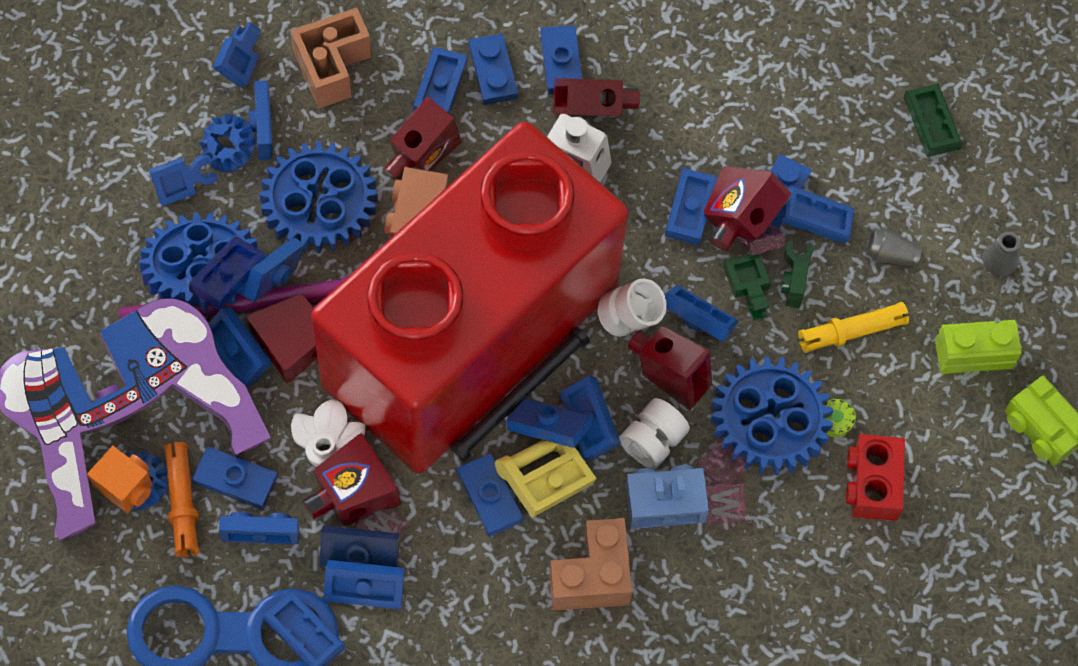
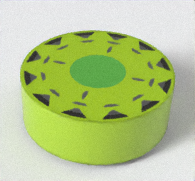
[822,399,856,437]

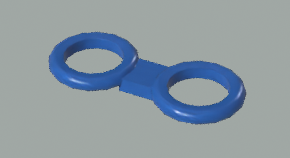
[126,585,339,666]

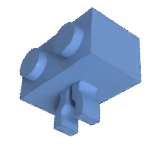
[625,465,709,529]

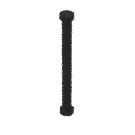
[449,326,590,461]

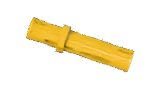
[798,302,909,353]

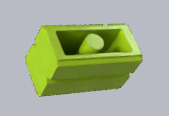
[935,320,1021,374]
[1004,375,1078,467]

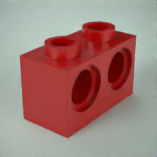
[845,434,905,521]

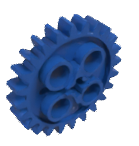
[259,141,378,254]
[139,212,261,313]
[710,356,833,475]

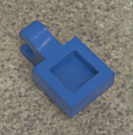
[213,22,261,87]

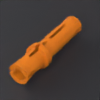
[164,442,200,557]

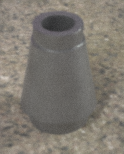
[865,227,922,267]
[982,232,1020,276]

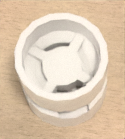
[598,278,667,337]
[619,398,690,469]

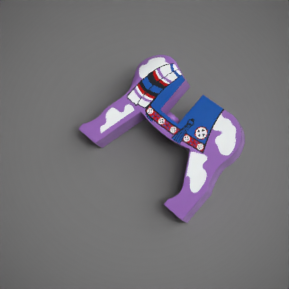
[0,299,271,542]

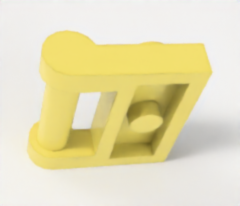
[495,440,597,518]

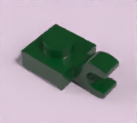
[781,240,813,308]
[723,252,771,321]

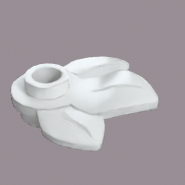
[291,399,366,467]

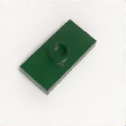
[903,83,963,157]

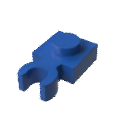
[148,154,218,206]

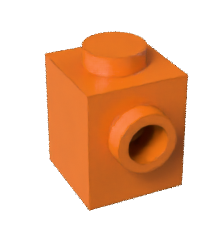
[87,445,153,514]

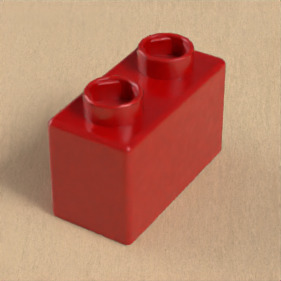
[311,122,629,473]

